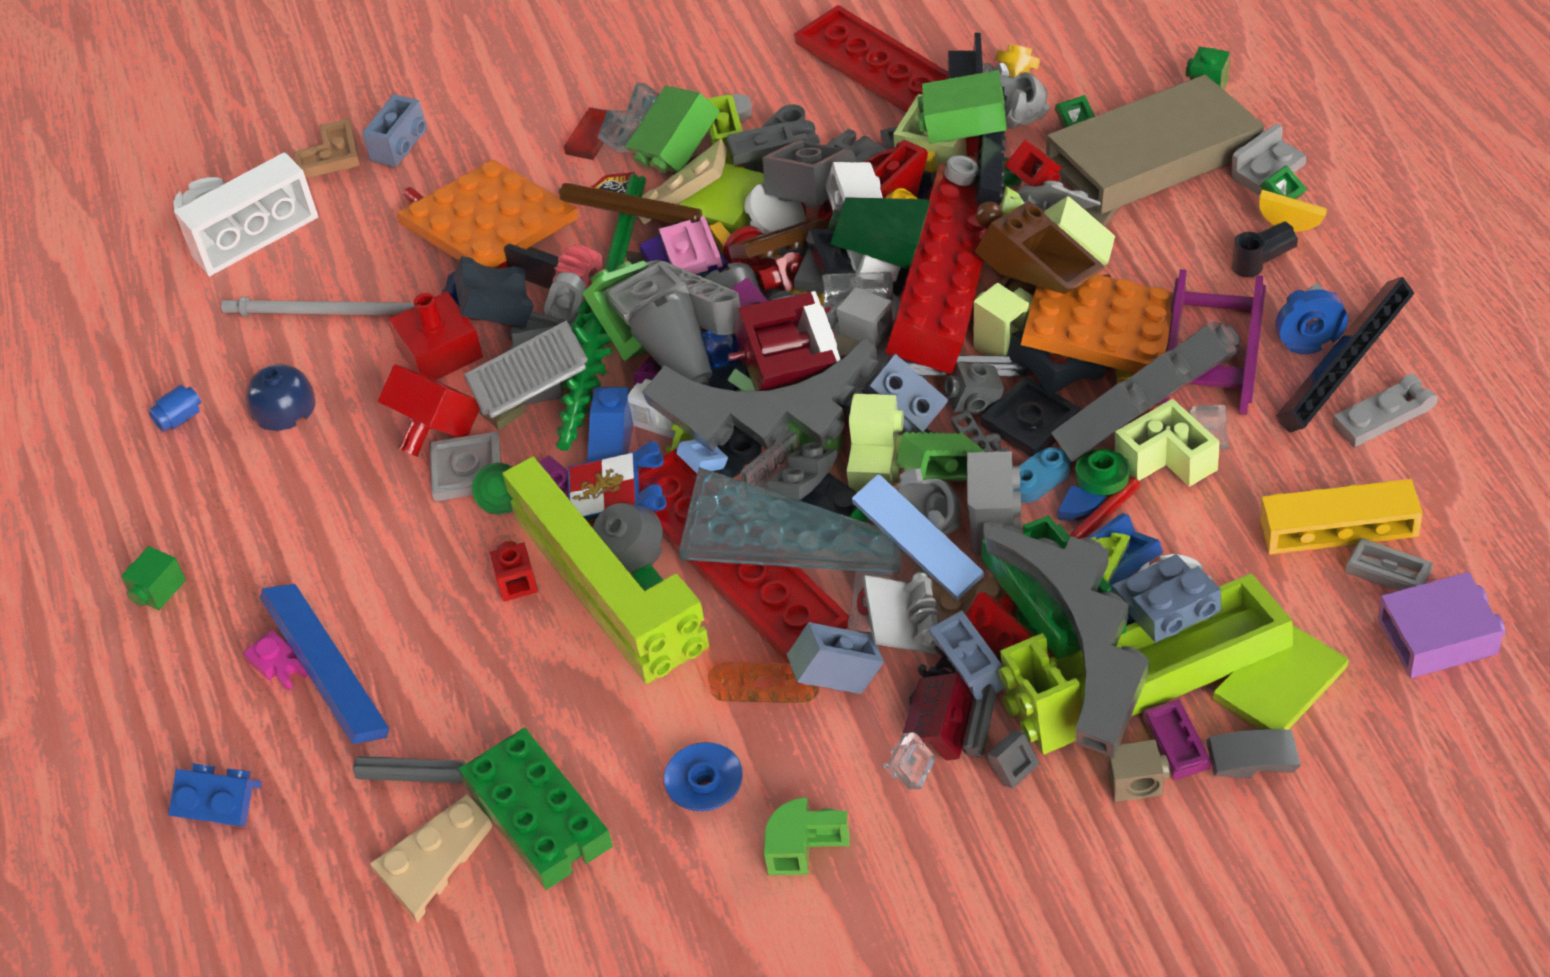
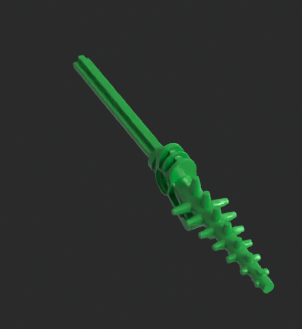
[556,174,646,451]

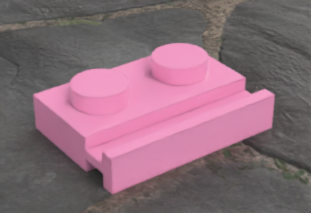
[659,216,723,274]

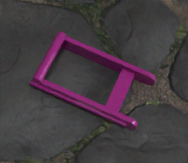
[1161,269,1266,415]

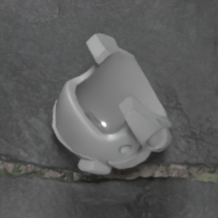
[993,63,1050,129]
[895,469,961,535]

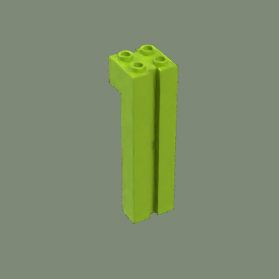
[502,456,710,684]
[998,573,1293,755]

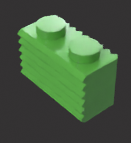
[896,431,984,481]

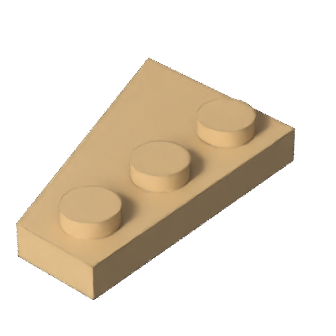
[638,139,728,225]
[370,795,492,923]

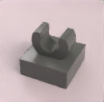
[985,730,1040,788]

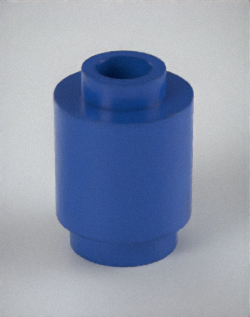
[148,385,201,432]

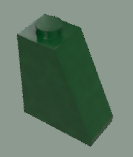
[828,197,931,270]

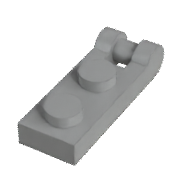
[1332,373,1438,448]

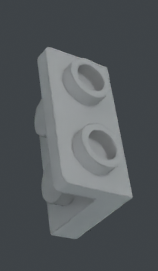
[1231,123,1306,196]

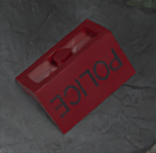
[900,673,973,761]

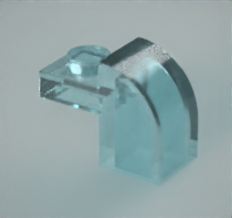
[598,83,659,153]

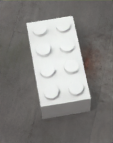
[174,152,318,277]

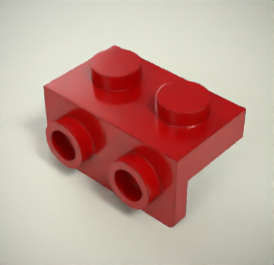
[965,592,1034,658]

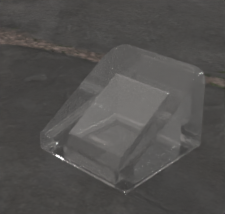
[1189,405,1228,449]

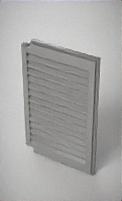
[464,320,588,418]

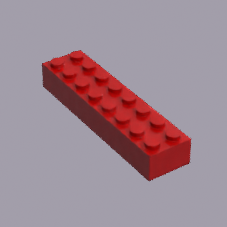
[885,163,998,374]

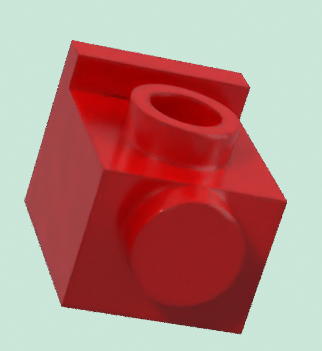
[1004,139,1062,187]
[490,541,538,602]

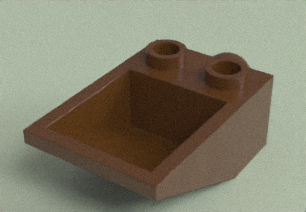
[975,201,1104,294]

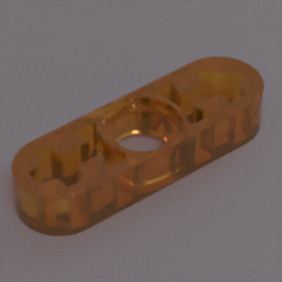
[708,662,820,703]

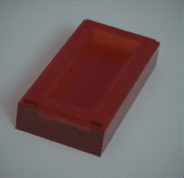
[564,107,618,160]

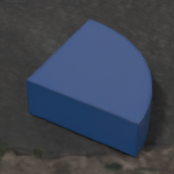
[1058,485,1106,521]

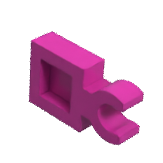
[243,630,308,690]

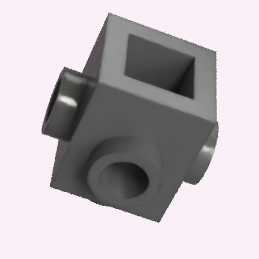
[944,362,1005,414]

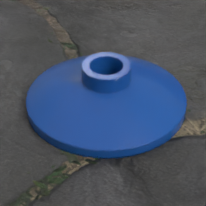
[664,742,743,811]

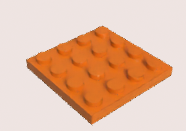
[397,159,578,268]
[1021,273,1174,373]

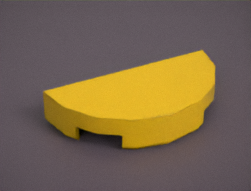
[1259,190,1327,232]

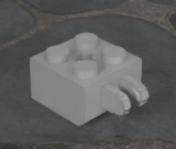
[967,451,1022,556]

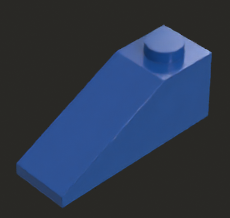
[587,387,633,462]

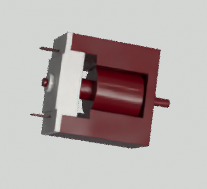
[728,291,848,391]

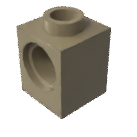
[1107,740,1170,802]

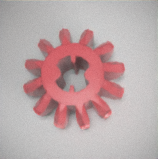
[553,244,604,301]

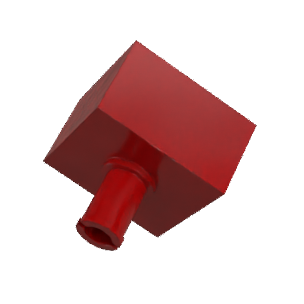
[388,291,484,380]
[377,364,480,457]

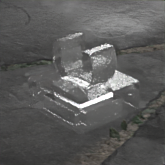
[882,733,936,790]

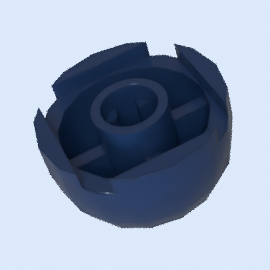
[246,364,316,431]

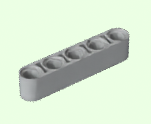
[646,260,741,335]

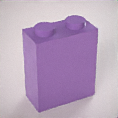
[1378,572,1505,679]

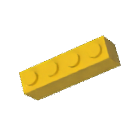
[1260,479,1423,554]

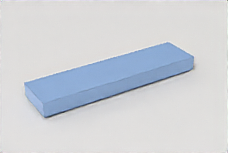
[852,474,984,601]

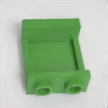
[582,261,648,362]

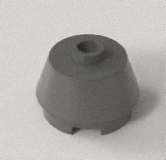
[593,503,663,572]

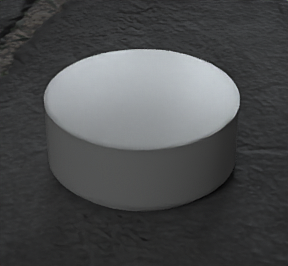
[733,94,752,122]
[944,155,979,186]

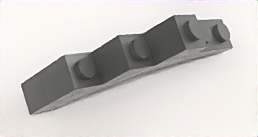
[1051,321,1242,462]
[642,338,878,452]
[985,524,1149,758]

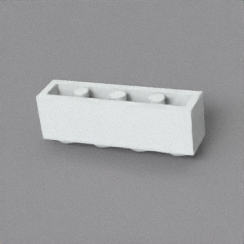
[825,162,900,281]

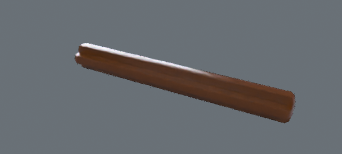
[558,183,702,224]

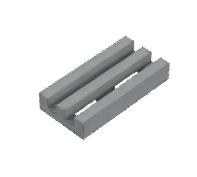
[1345,538,1433,591]

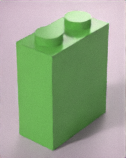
[917,70,1007,144]
[625,85,720,173]

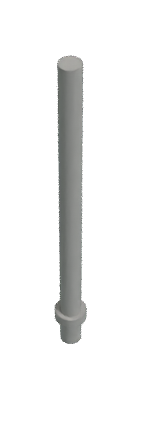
[221,297,415,317]

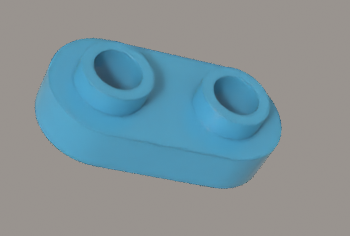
[1013,447,1071,503]

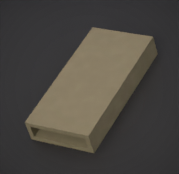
[1046,74,1264,214]

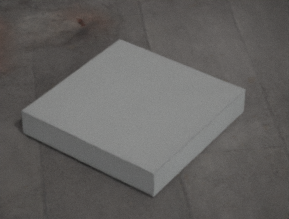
[603,261,689,326]
[429,431,502,502]

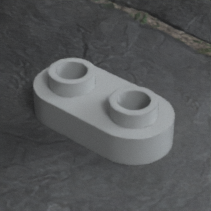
[544,272,586,322]

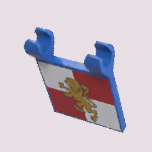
[568,442,666,521]

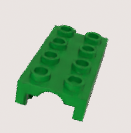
[982,515,1127,659]
[458,727,613,890]

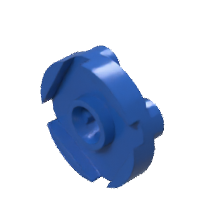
[1275,289,1348,354]

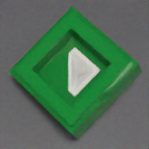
[1055,95,1095,129]
[1259,165,1308,199]

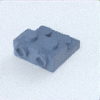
[1112,554,1221,643]

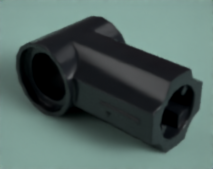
[1232,221,1298,277]

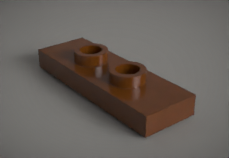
[728,219,829,259]

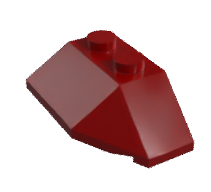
[818,140,928,224]

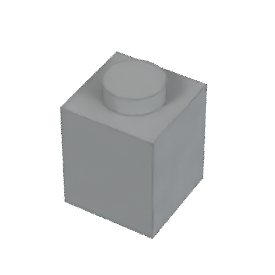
[836,287,893,346]

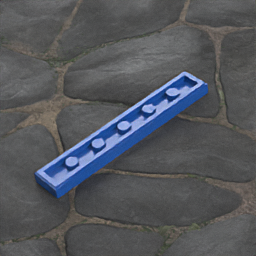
[260,584,389,744]

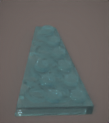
[679,467,903,574]

